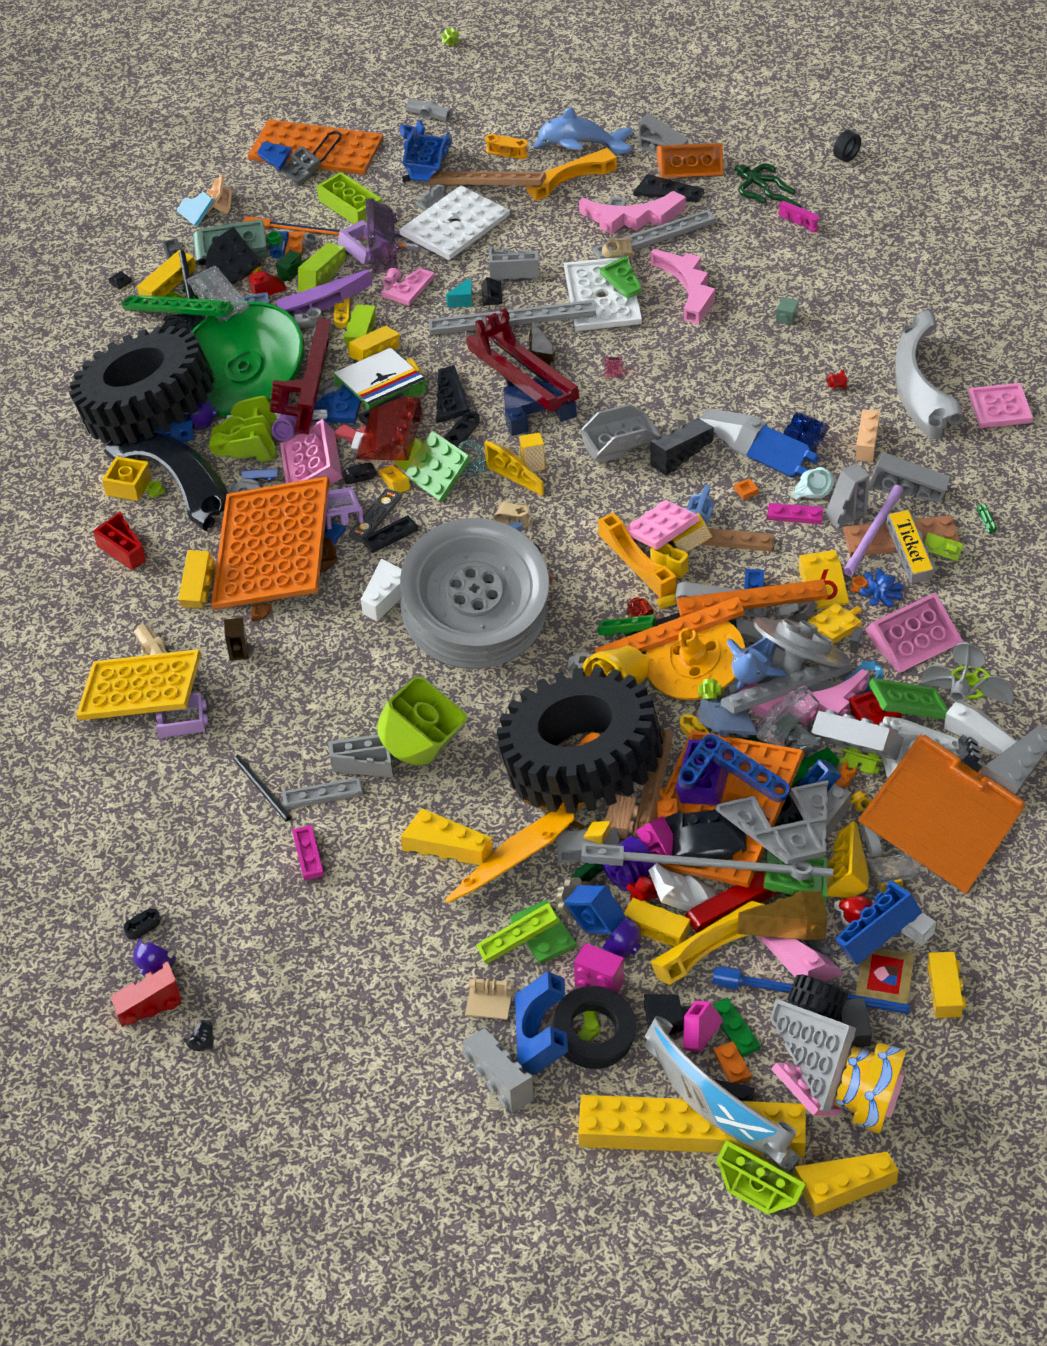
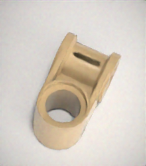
[602,238,635,258]
[494,502,530,528]

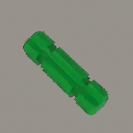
[977,503,997,534]

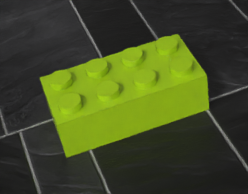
[317,172,383,224]

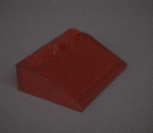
[356,397,422,461]

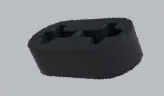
[342,462,377,485]
[123,908,161,940]

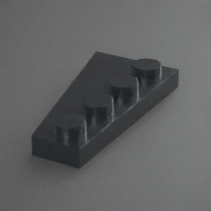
[633,174,704,202]
[436,365,469,423]

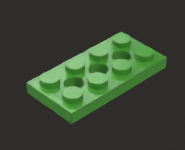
[869,678,948,720]

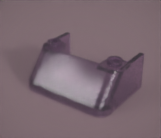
[366,198,399,274]

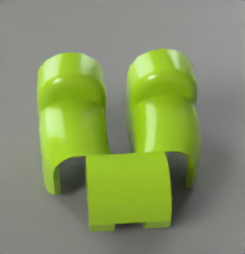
[209,396,277,463]

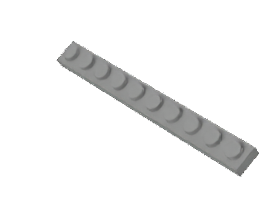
[429,300,596,335]

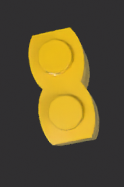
[650,543,689,579]

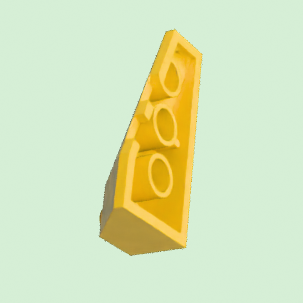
[484,440,544,496]
[827,821,869,898]

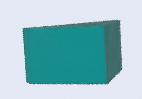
[446,278,472,307]

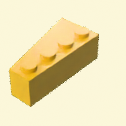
[401,808,493,865]

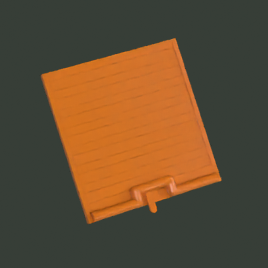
[858,734,1026,894]

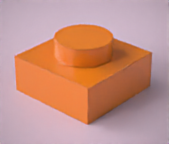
[734,478,759,500]

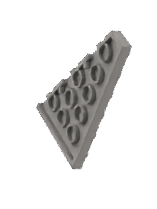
[770,999,856,1113]

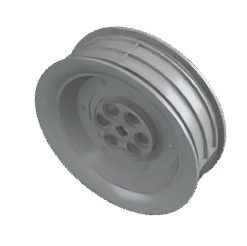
[400,518,549,669]

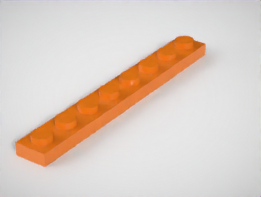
[677,579,828,617]
[595,596,745,653]

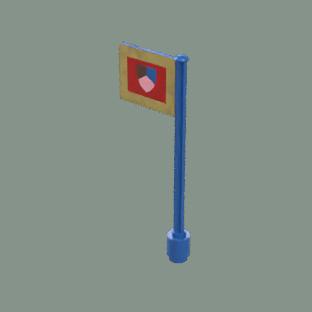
[712,948,915,1015]

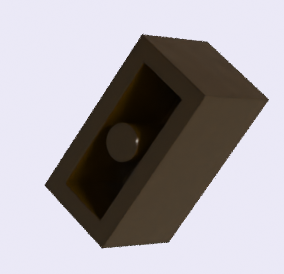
[224,617,249,661]

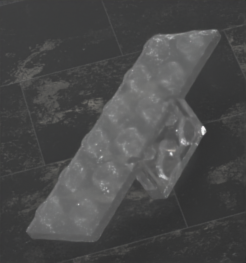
[187,266,249,322]

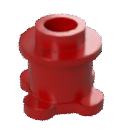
[826,369,847,390]

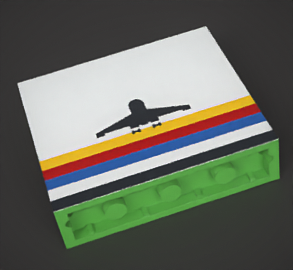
[334,348,426,411]

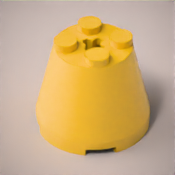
[582,645,649,685]

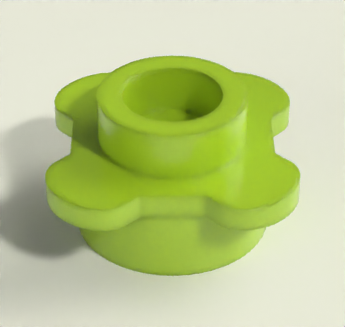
[145,481,166,498]

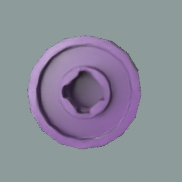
[272,414,297,441]

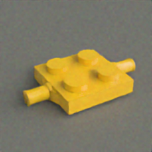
[808,603,862,644]

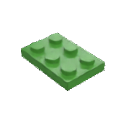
[510,900,577,965]

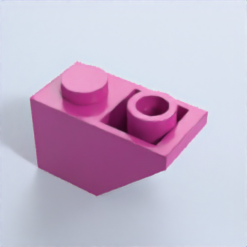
[636,816,673,864]
[683,1001,723,1052]

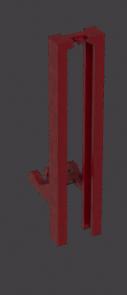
[466,308,580,412]

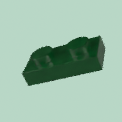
[572,863,603,882]

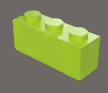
[343,304,377,349]

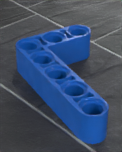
[678,734,789,802]

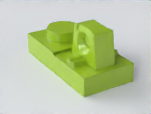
[924,533,964,562]

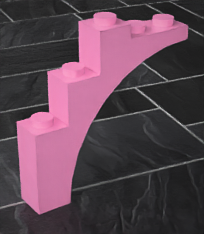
[579,191,686,234]
[651,249,715,325]
[739,669,869,726]

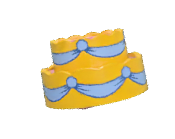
[833,1042,907,1135]

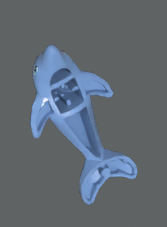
[533,107,633,154]
[727,635,788,691]

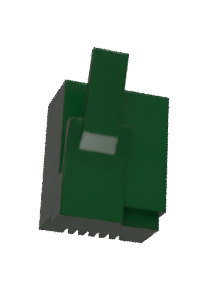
[276,250,310,282]

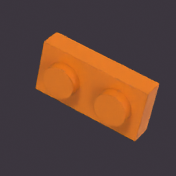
[285,231,306,256]
[713,1041,752,1084]

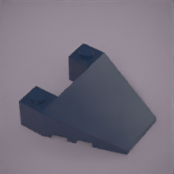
[504,378,577,436]

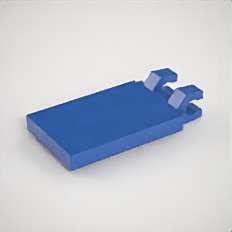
[746,425,820,478]

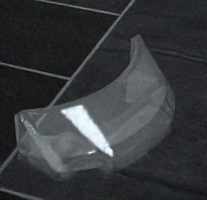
[755,685,819,747]

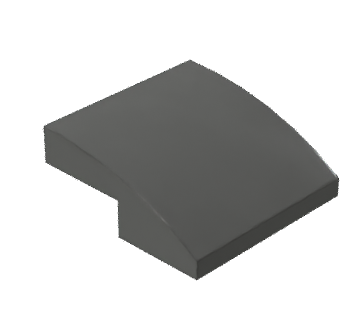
[281,146,321,186]

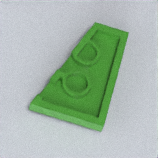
[599,256,641,299]

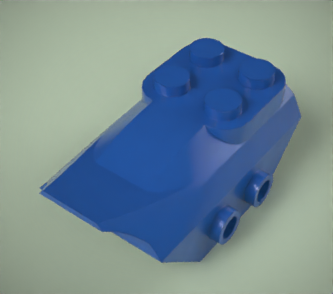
[402,127,453,182]

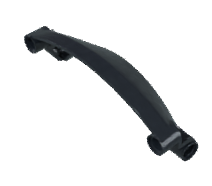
[104,432,229,531]

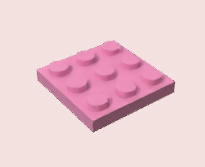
[968,383,1033,428]
[626,500,699,550]

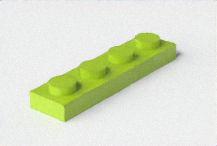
[476,903,559,964]

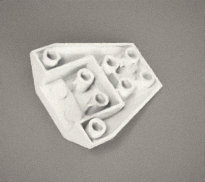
[882,716,969,778]

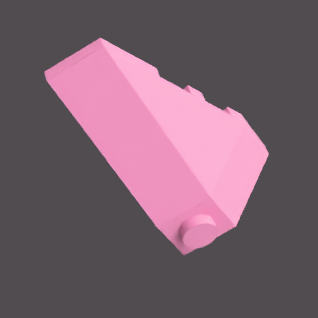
[758,936,842,982]

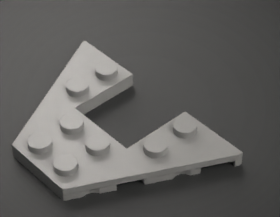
[716,780,828,865]

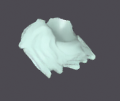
[792,467,834,500]

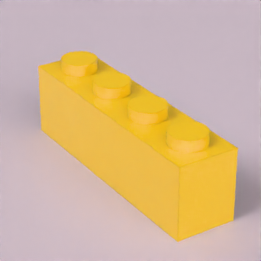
[137,250,197,297]

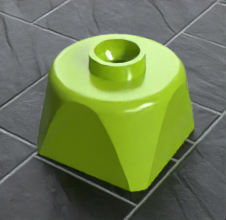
[377,676,468,766]

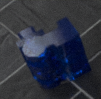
[783,412,829,453]

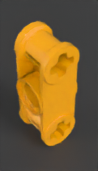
[485,134,528,159]

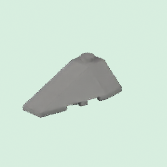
[699,408,767,457]

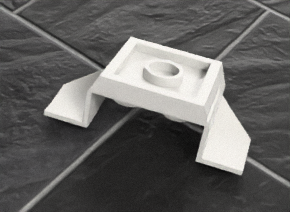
[648,863,716,912]

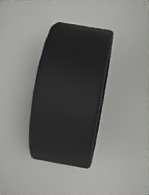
[833,130,861,162]

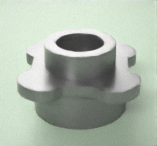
[301,233,319,249]

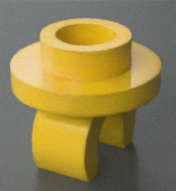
[850,790,871,812]

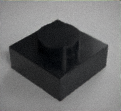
[108,271,132,290]

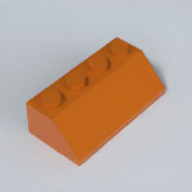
[657,143,723,178]

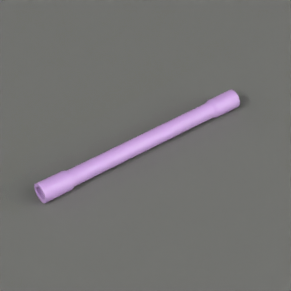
[843,485,903,576]

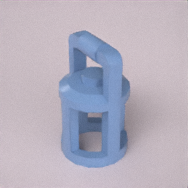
[686,484,714,525]

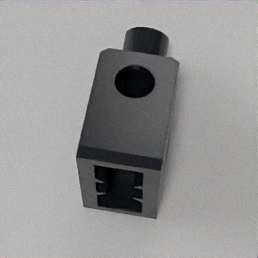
[644,994,692,1035]

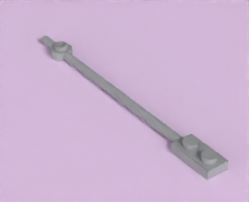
[581,843,833,881]

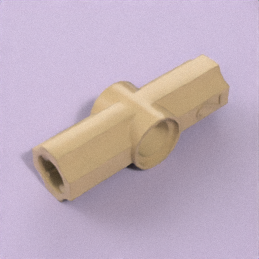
[134,623,167,655]

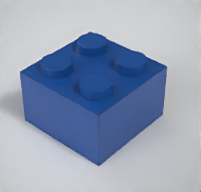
[564,885,626,934]

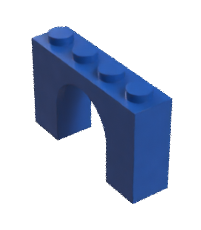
[515,971,568,1075]

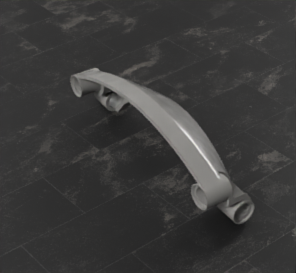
[895,310,964,439]

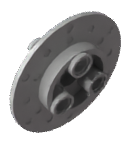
[754,618,850,674]

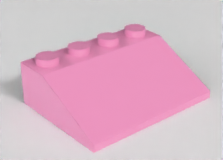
[280,419,342,485]
[865,592,963,673]

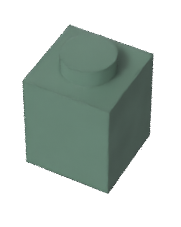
[776,297,799,325]

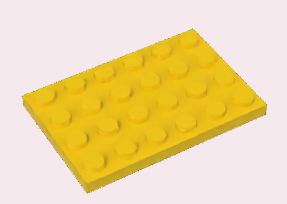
[76,649,201,721]

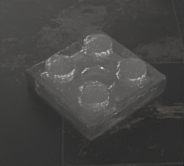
[867,853,921,884]

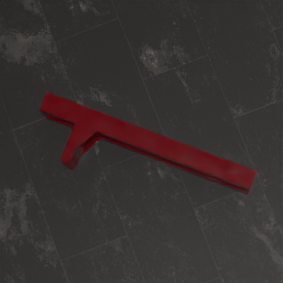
[270,317,331,435]

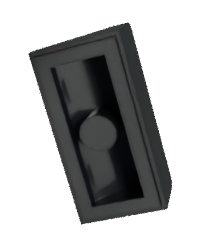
[481,277,503,306]

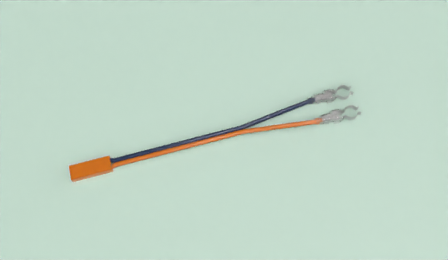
[243,216,432,254]

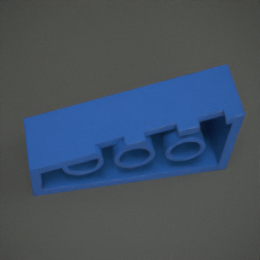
[835,880,923,965]

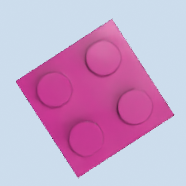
[574,943,625,994]

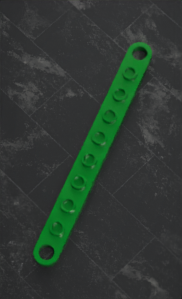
[121,295,234,317]

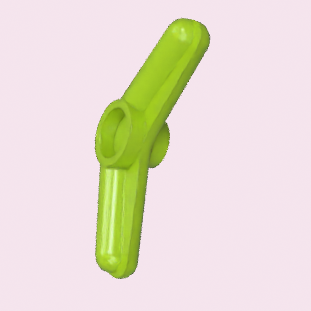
[576,1011,601,1042]

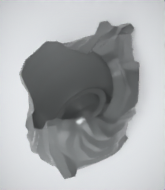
[776,724,822,758]

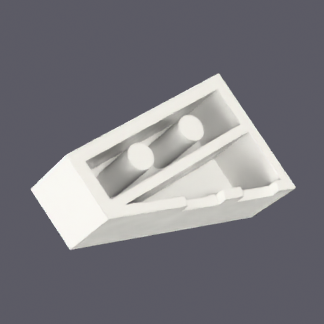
[361,559,402,621]

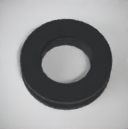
[552,986,636,1069]

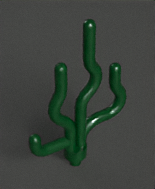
[734,163,801,208]

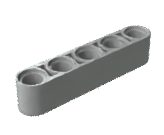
[675,582,767,617]

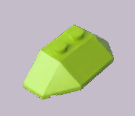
[716,1140,807,1214]

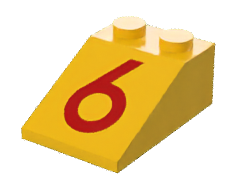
[799,550,849,609]

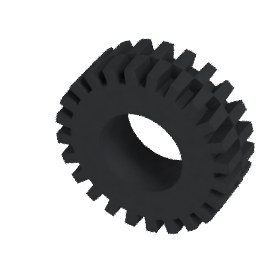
[69,326,215,444]
[497,667,663,813]

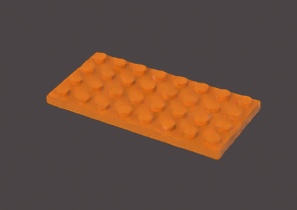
[248,119,384,175]

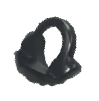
[183,1020,215,1051]

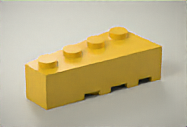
[794,1152,898,1217]

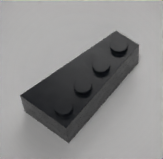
[650,418,714,476]

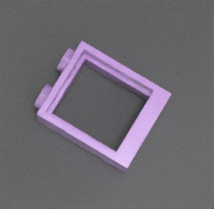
[338,220,389,265]

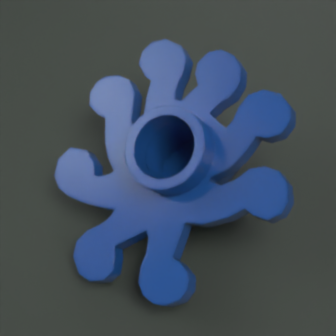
[860,569,903,608]

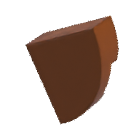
[251,604,272,622]

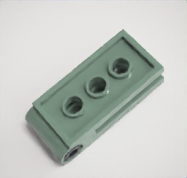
[193,219,269,267]

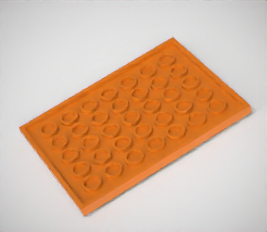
[211,476,330,610]

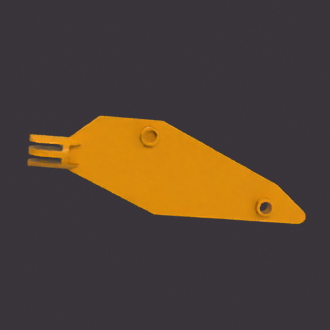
[445,802,585,903]

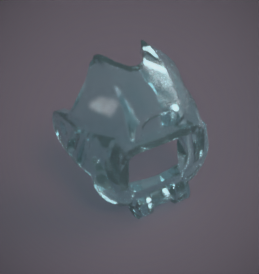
[458,439,487,477]

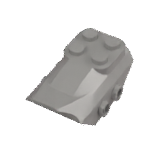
[581,404,662,463]

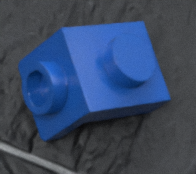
[399,120,425,139]

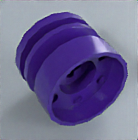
[602,836,656,892]

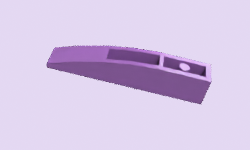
[275,269,372,317]

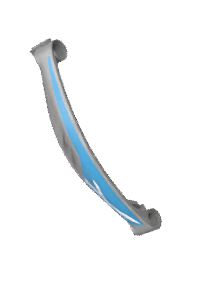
[644,1016,799,1171]

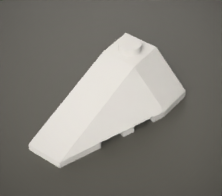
[944,702,1017,755]

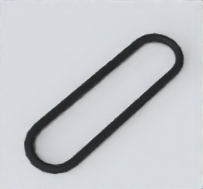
[312,131,342,162]

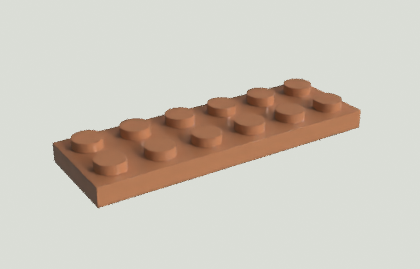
[843,515,960,557]

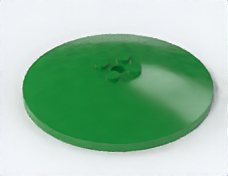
[190,302,305,418]

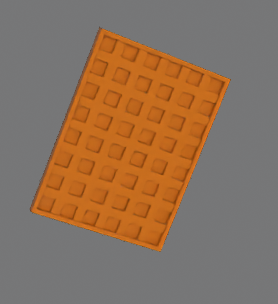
[656,730,804,888]

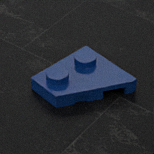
[257,142,292,172]

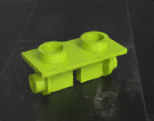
[840,747,883,775]

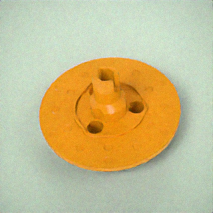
[645,621,745,700]

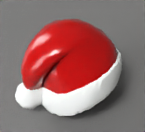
[834,896,873,927]

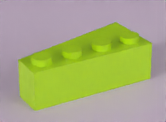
[298,242,346,293]

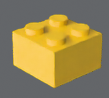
[102,456,152,501]

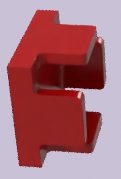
[848,691,902,725]

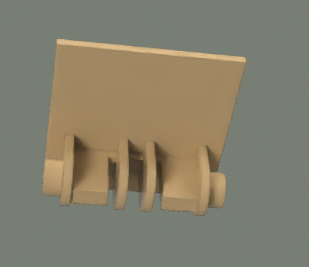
[465,977,514,1020]

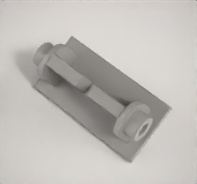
[415,184,447,211]

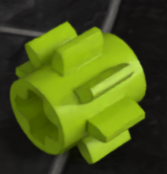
[441,27,460,46]
[698,679,722,700]

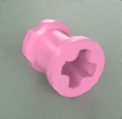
[382,268,402,288]

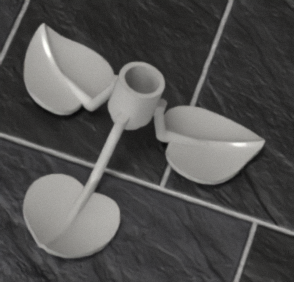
[920,642,1013,705]

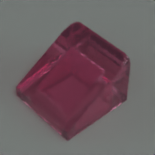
[604,357,623,378]

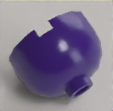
[191,399,217,430]
[602,916,642,958]
[133,939,177,976]

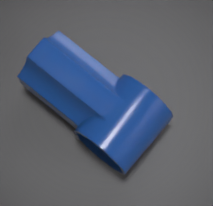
[270,231,289,258]

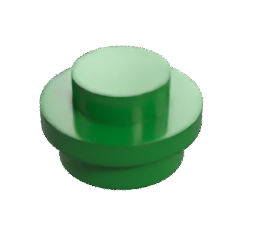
[267,231,283,246]

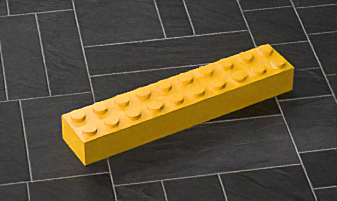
[578,1095,806,1157]

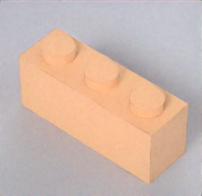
[855,409,880,462]

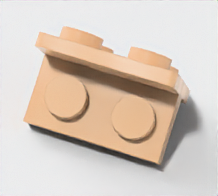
[206,174,232,215]

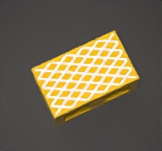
[519,433,545,472]
[672,512,713,553]

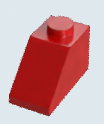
[248,271,287,296]

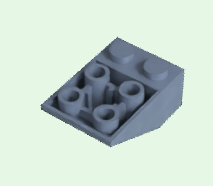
[698,699,756,738]

